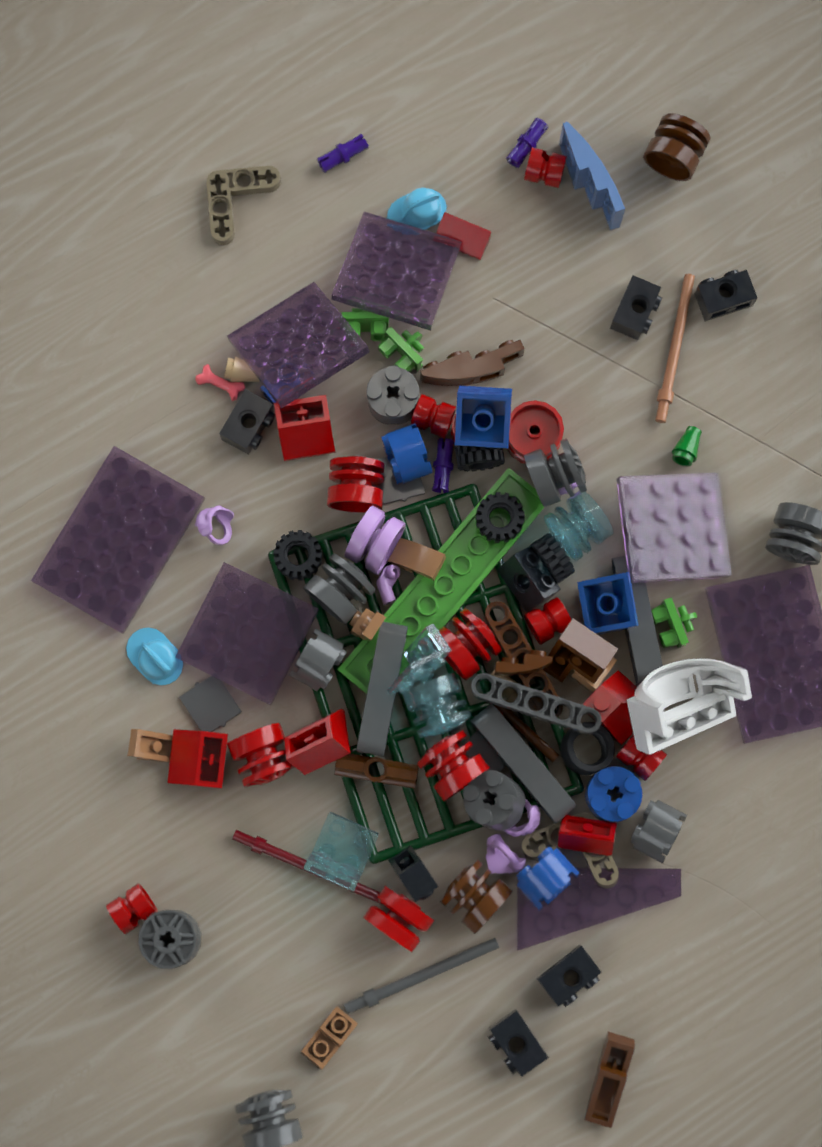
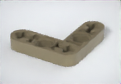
[206,166,281,245]
[521,812,619,889]

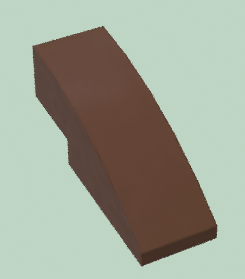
[584,1031,635,1128]

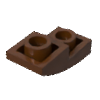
[494,650,552,676]

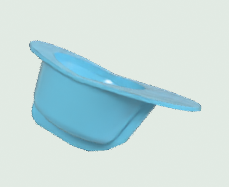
[387,188,447,236]
[126,627,183,685]

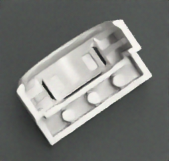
[627,659,752,755]

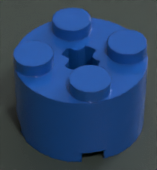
[381,424,433,484]
[585,766,643,823]
[517,846,580,910]

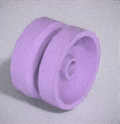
[344,505,406,575]

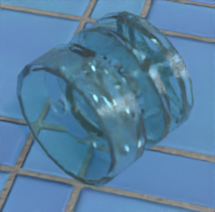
[544,491,614,561]
[402,673,472,738]

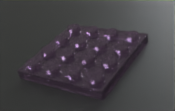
[331,211,462,331]
[227,282,370,408]
[616,473,732,583]
[176,562,320,705]

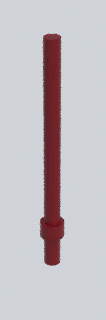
[232,829,382,904]

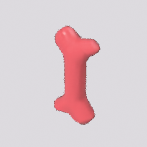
[195,364,245,401]

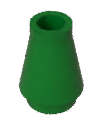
[672,426,702,467]

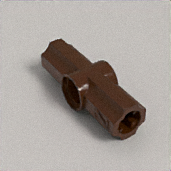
[334,754,419,789]

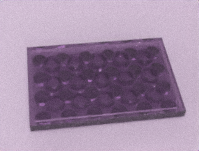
[31,446,205,634]
[705,565,822,744]

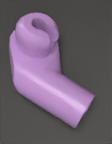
[376,564,400,605]

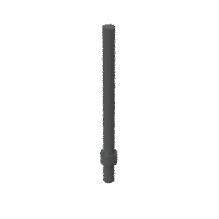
[344,938,499,1014]

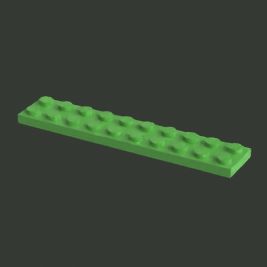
[337,468,545,695]

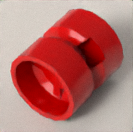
[524,147,567,188]
[410,394,457,439]
[524,597,571,645]
[615,734,667,781]
[106,883,158,935]

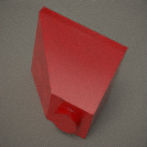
[582,670,637,745]

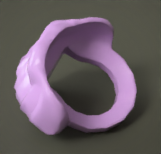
[195,505,234,545]
[503,799,541,837]
[486,834,526,874]

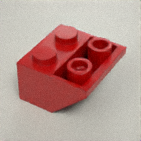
[274,395,336,461]
[284,708,350,775]
[167,729,228,789]

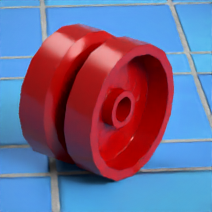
[507,400,564,464]
[363,885,435,953]

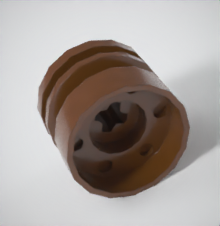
[643,114,711,181]
[440,860,513,934]

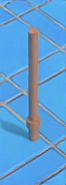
[655,274,695,423]

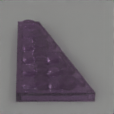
[517,867,681,951]

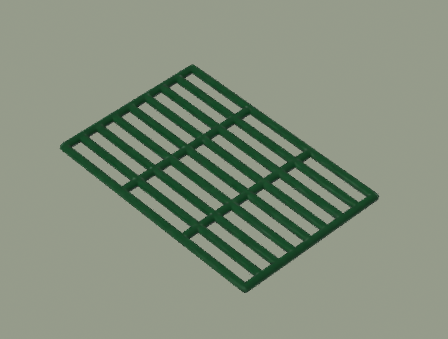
[268,484,584,864]

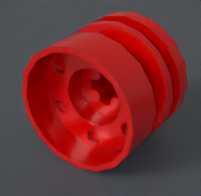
[327,456,385,513]
[430,608,502,681]
[227,723,295,787]
[417,730,490,802]

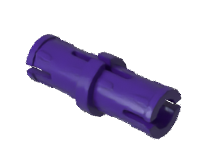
[506,118,548,168]
[317,134,369,173]
[432,438,454,493]

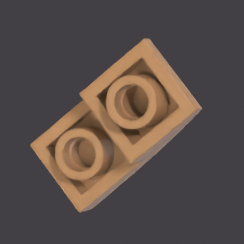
[388,538,446,581]
[349,608,386,641]
[300,1006,358,1070]

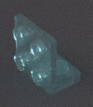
[387,624,451,695]
[304,812,379,891]

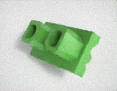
[342,301,389,342]
[378,327,424,372]
[651,597,698,648]

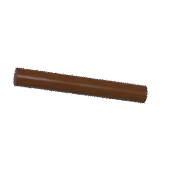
[495,705,560,763]

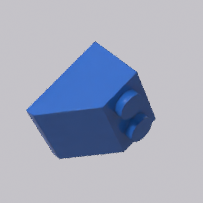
[455,386,512,448]
[577,572,639,635]

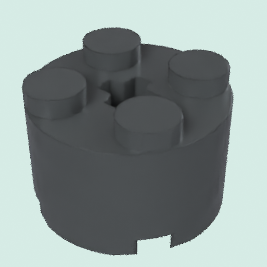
[366,365,419,425]
[289,629,347,691]
[463,770,526,831]
[631,800,687,864]

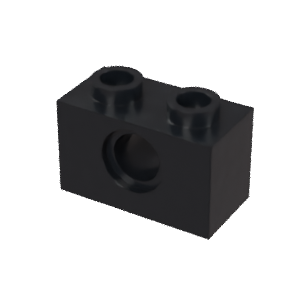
[694,270,758,322]
[610,275,663,340]
[219,389,276,455]
[497,546,561,613]
[388,845,438,902]
[536,945,602,1007]
[488,1009,549,1077]

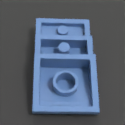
[559,122,625,230]

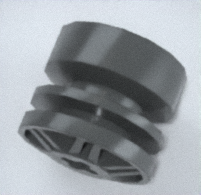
[524,438,587,507]
[765,502,822,565]
[303,553,376,625]
[138,910,202,969]
[235,1089,303,1147]

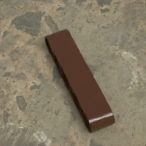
[485,601,563,718]

